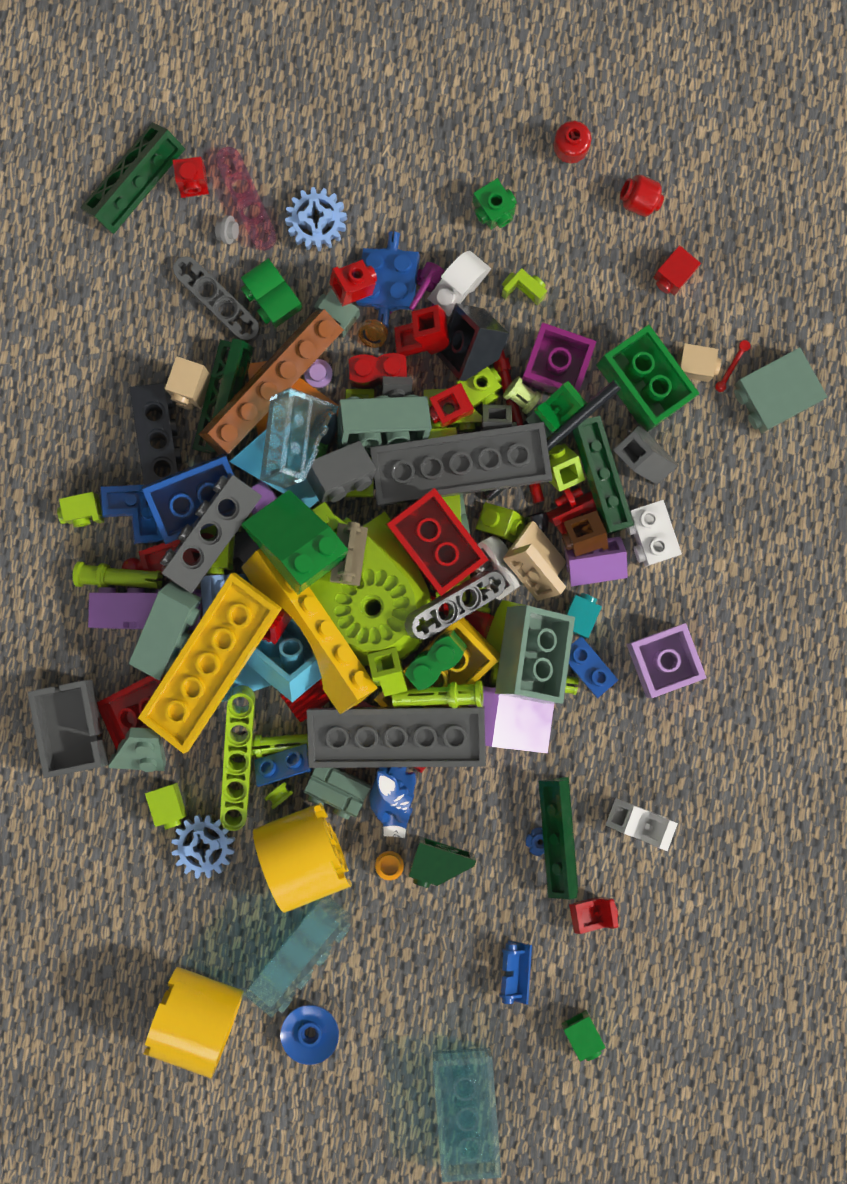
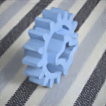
[285,187,347,251]
[171,814,235,878]

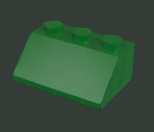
[596,324,700,432]

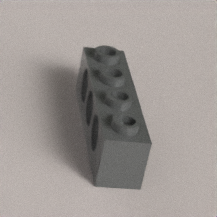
[160,473,262,594]

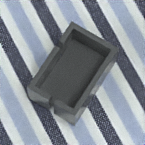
[27,680,109,779]

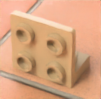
[503,521,566,601]

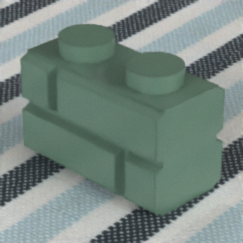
[304,768,372,820]

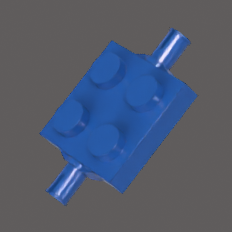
[356,231,420,328]

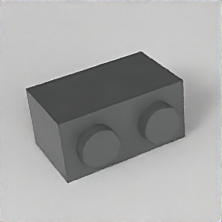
[305,441,377,504]

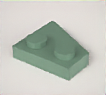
[109,727,166,772]

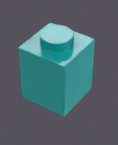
[565,593,602,639]

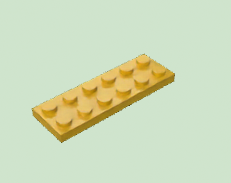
[138,573,282,754]

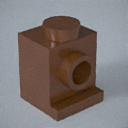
[561,511,609,557]

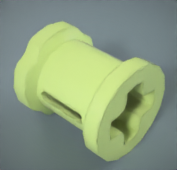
[503,376,542,414]

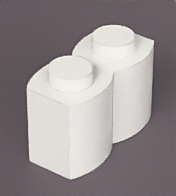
[475,535,523,600]

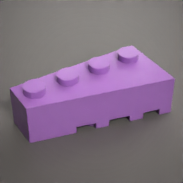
[88,587,203,630]

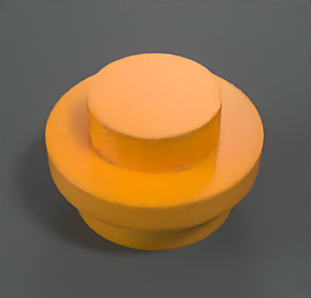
[375,851,404,880]

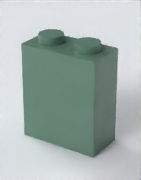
[734,347,828,434]

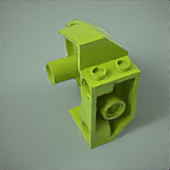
[309,512,431,666]

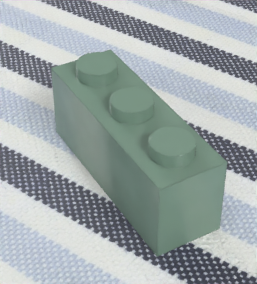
[129,581,202,681]

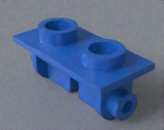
[569,636,618,699]
[254,744,312,787]
[499,940,532,1005]

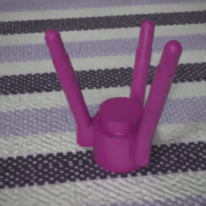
[389,262,445,316]

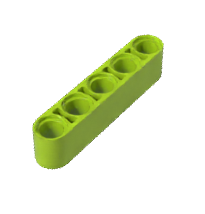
[220,685,255,831]

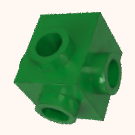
[472,178,517,230]

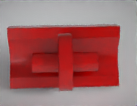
[547,487,598,534]

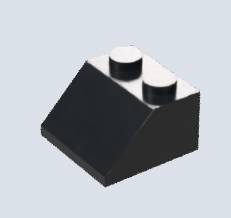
[436,303,509,381]

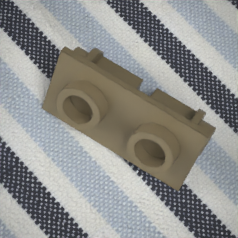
[330,522,368,586]

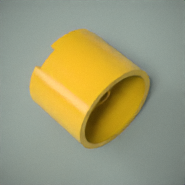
[253,803,352,913]
[143,967,244,1079]

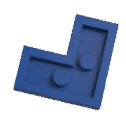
[100,485,164,544]

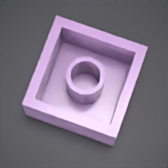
[626,623,706,698]

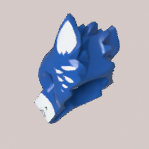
[369,767,416,838]

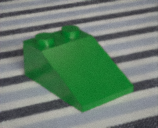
[241,490,348,595]

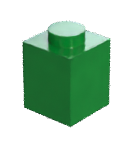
[561,1010,606,1062]

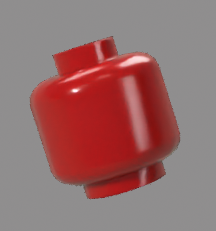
[553,120,592,164]
[620,174,664,217]

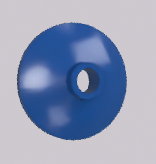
[280,1005,339,1065]

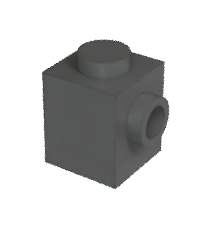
[482,405,517,431]

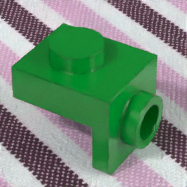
[534,381,587,432]

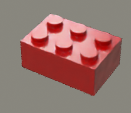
[385,488,489,596]

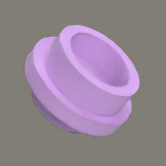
[304,359,333,388]

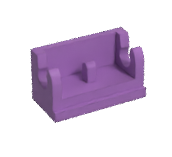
[564,536,628,587]

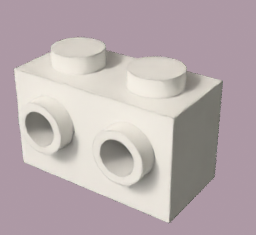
[627,500,682,567]

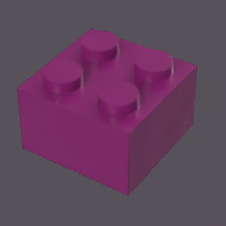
[522,322,597,394]

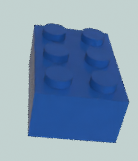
[141,454,234,544]

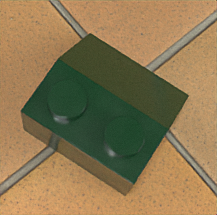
[409,836,476,888]

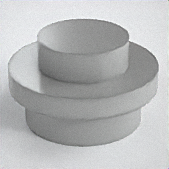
[215,215,239,245]

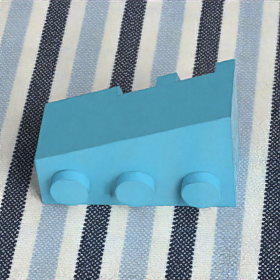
[229,422,319,508]

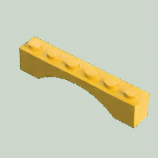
[241,549,378,714]

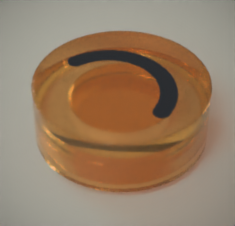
[358,319,388,348]

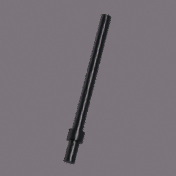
[484,380,622,501]

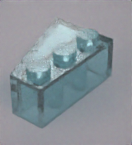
[260,388,339,488]

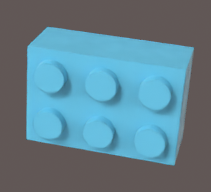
[246,619,322,702]

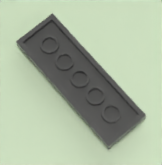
[370,422,552,506]
[307,706,486,768]

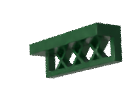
[80,122,185,234]
[192,338,254,456]
[573,416,634,534]
[538,777,579,900]

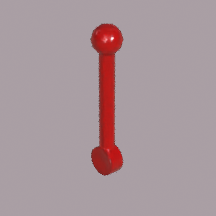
[715,340,751,392]

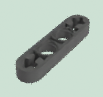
[173,256,260,343]
[405,571,505,639]

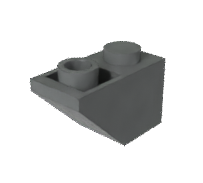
[614,424,678,485]

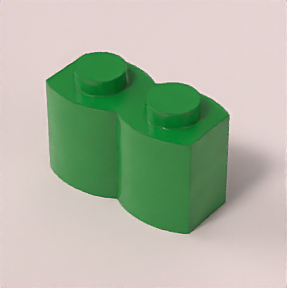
[240,258,303,328]
[405,630,467,691]

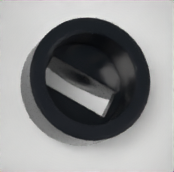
[524,512,549,532]

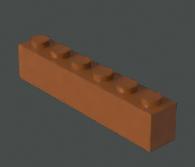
[199,309,344,455]

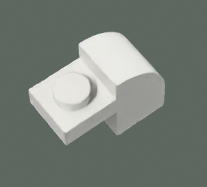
[427,251,491,317]
[606,798,678,851]

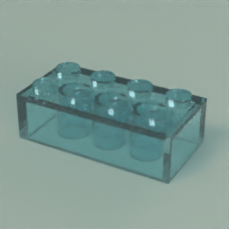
[244,896,351,1018]
[433,1047,502,1182]

